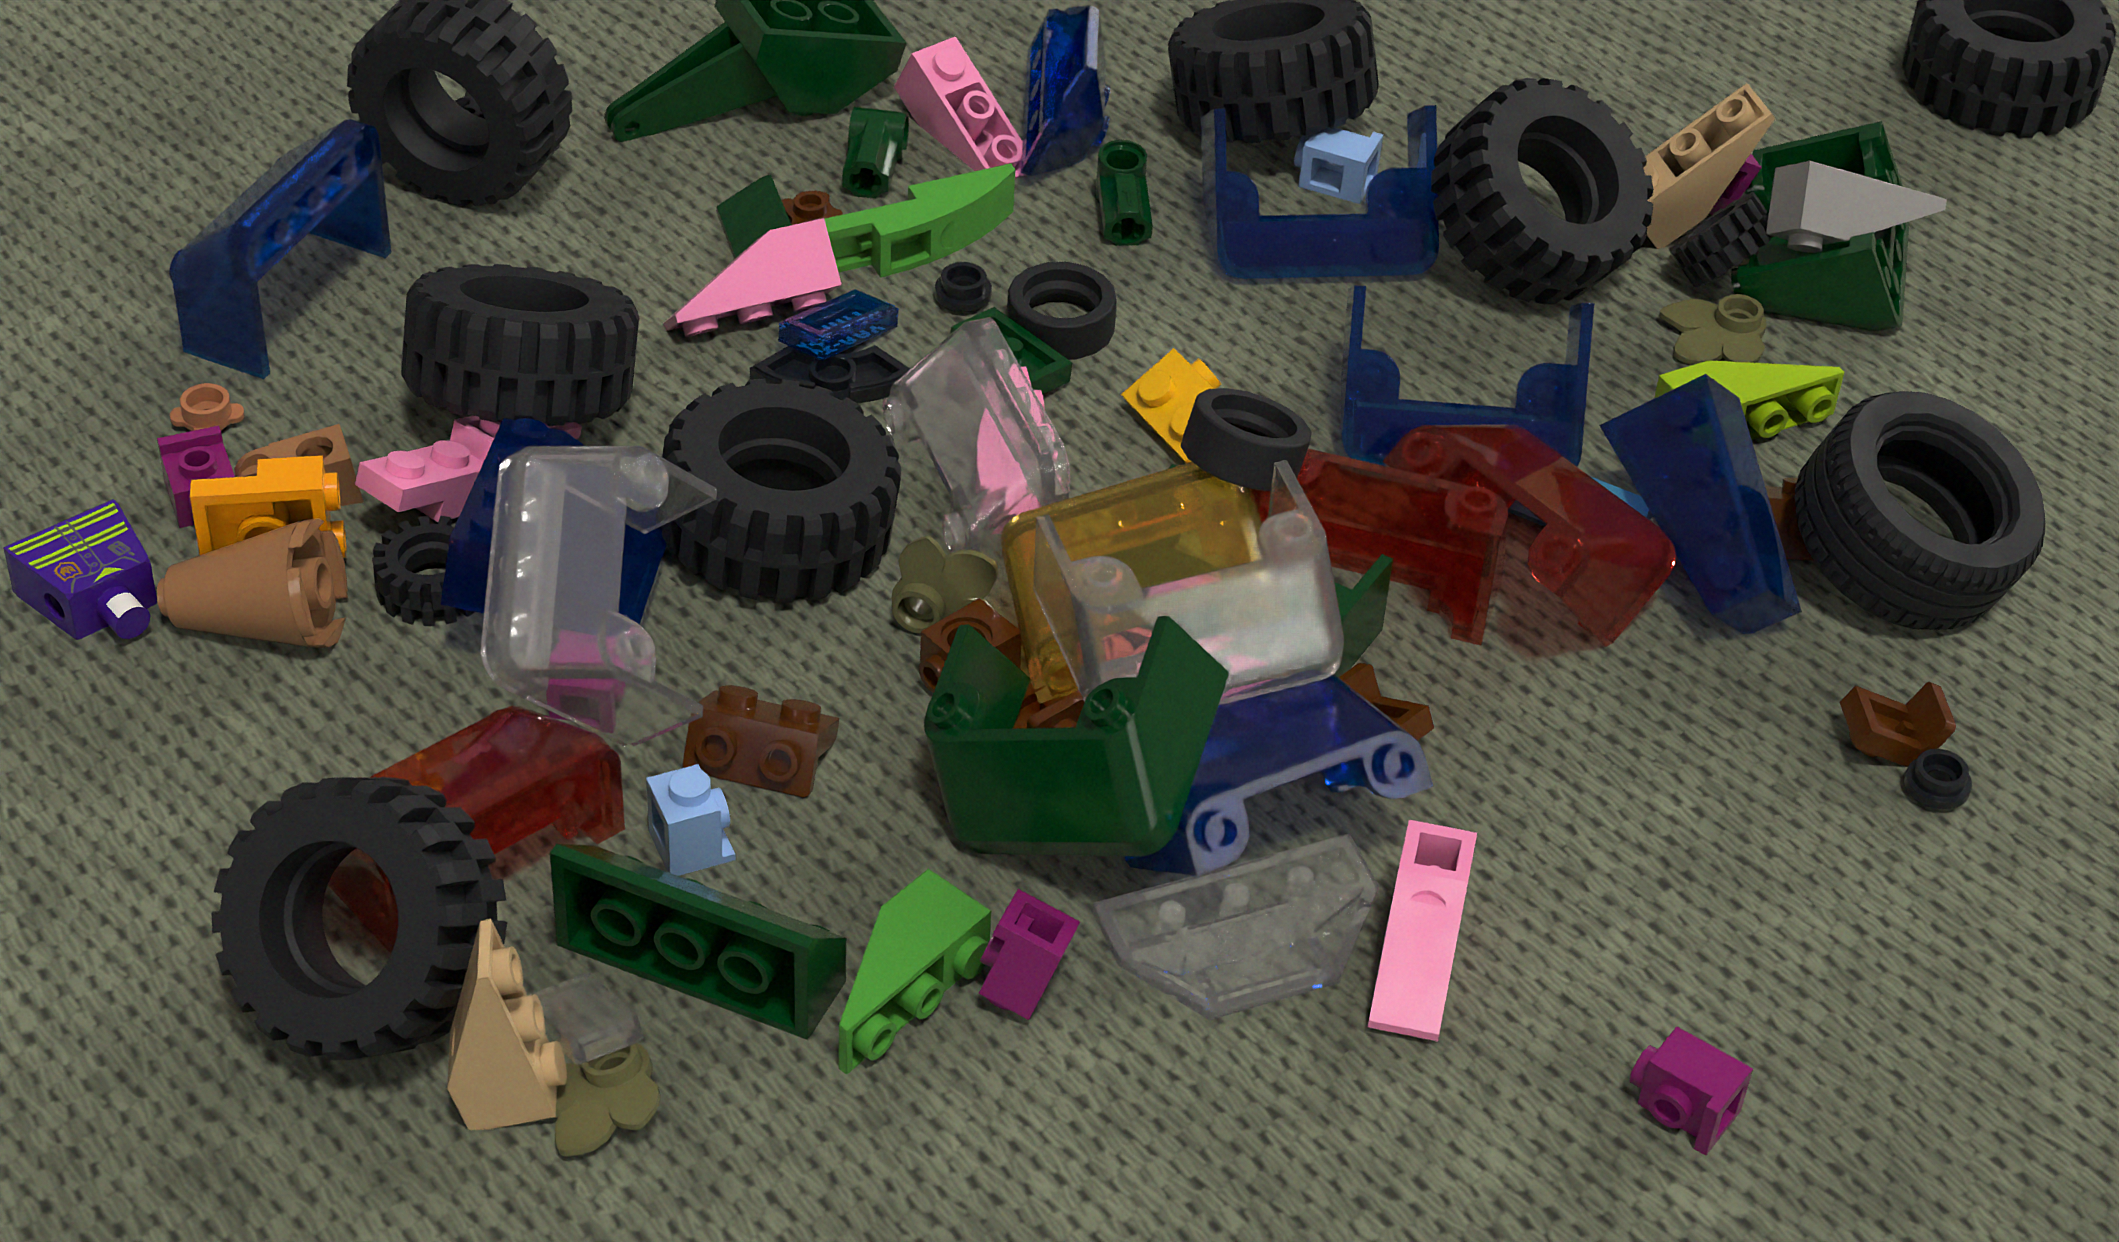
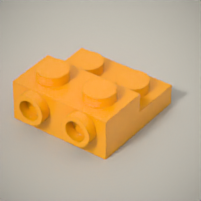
[190,455,347,558]

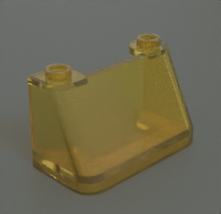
[1000,462,1292,703]

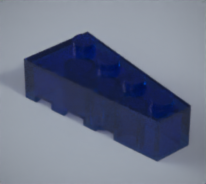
[1599,374,1802,634]

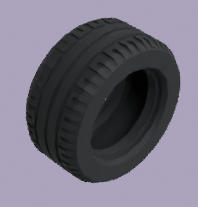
[1795,391,2046,630]

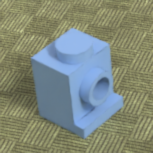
[1294,128,1383,204]
[646,764,736,876]

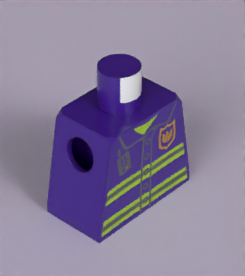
[3,499,158,640]

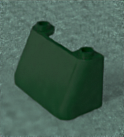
[1731,121,1909,332]

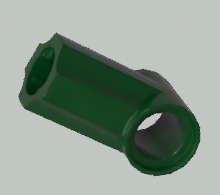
[842,107,909,199]
[1095,140,1153,246]

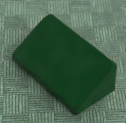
[716,175,791,260]

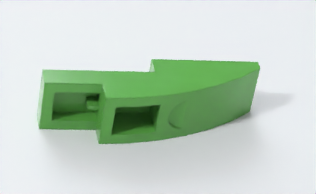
[824,163,1015,278]

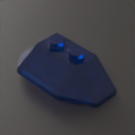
[1021,5,1111,176]

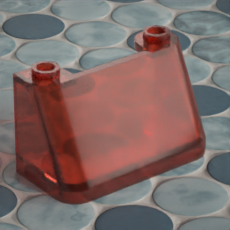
[1382,425,1676,647]
[1239,448,1508,646]
[328,706,625,953]

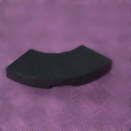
[750,344,916,403]

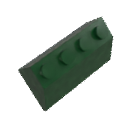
[549,844,846,1040]

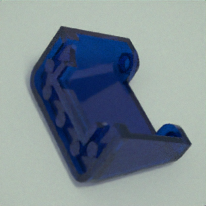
[1124,665,1434,876]

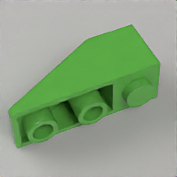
[839,869,991,1075]

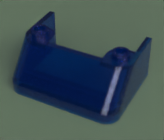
[1201,105,1439,279]
[169,119,392,379]
[1341,285,1595,480]

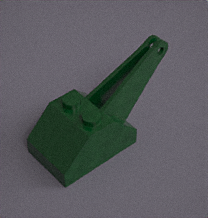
[604,0,907,142]

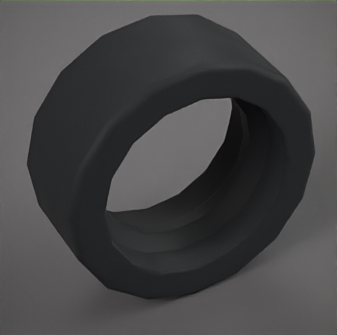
[1007,262,1117,360]
[1181,388,1312,491]

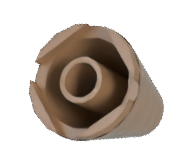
[157,518,348,648]

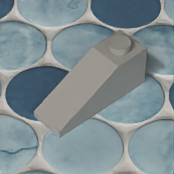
[1766,161,1947,253]

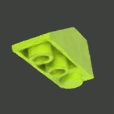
[1650,360,1844,459]

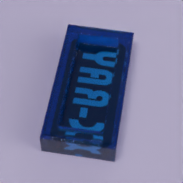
[778,289,899,360]

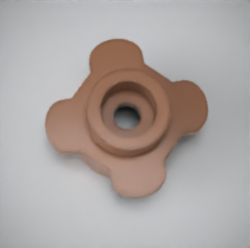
[170,383,245,431]

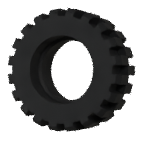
[347,0,572,206]
[1168,0,1379,143]
[1902,0,2116,138]
[1431,78,1653,304]
[401,264,640,426]
[656,379,902,603]
[211,777,507,1060]

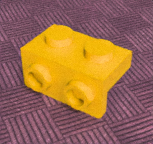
[1121,348,1221,471]

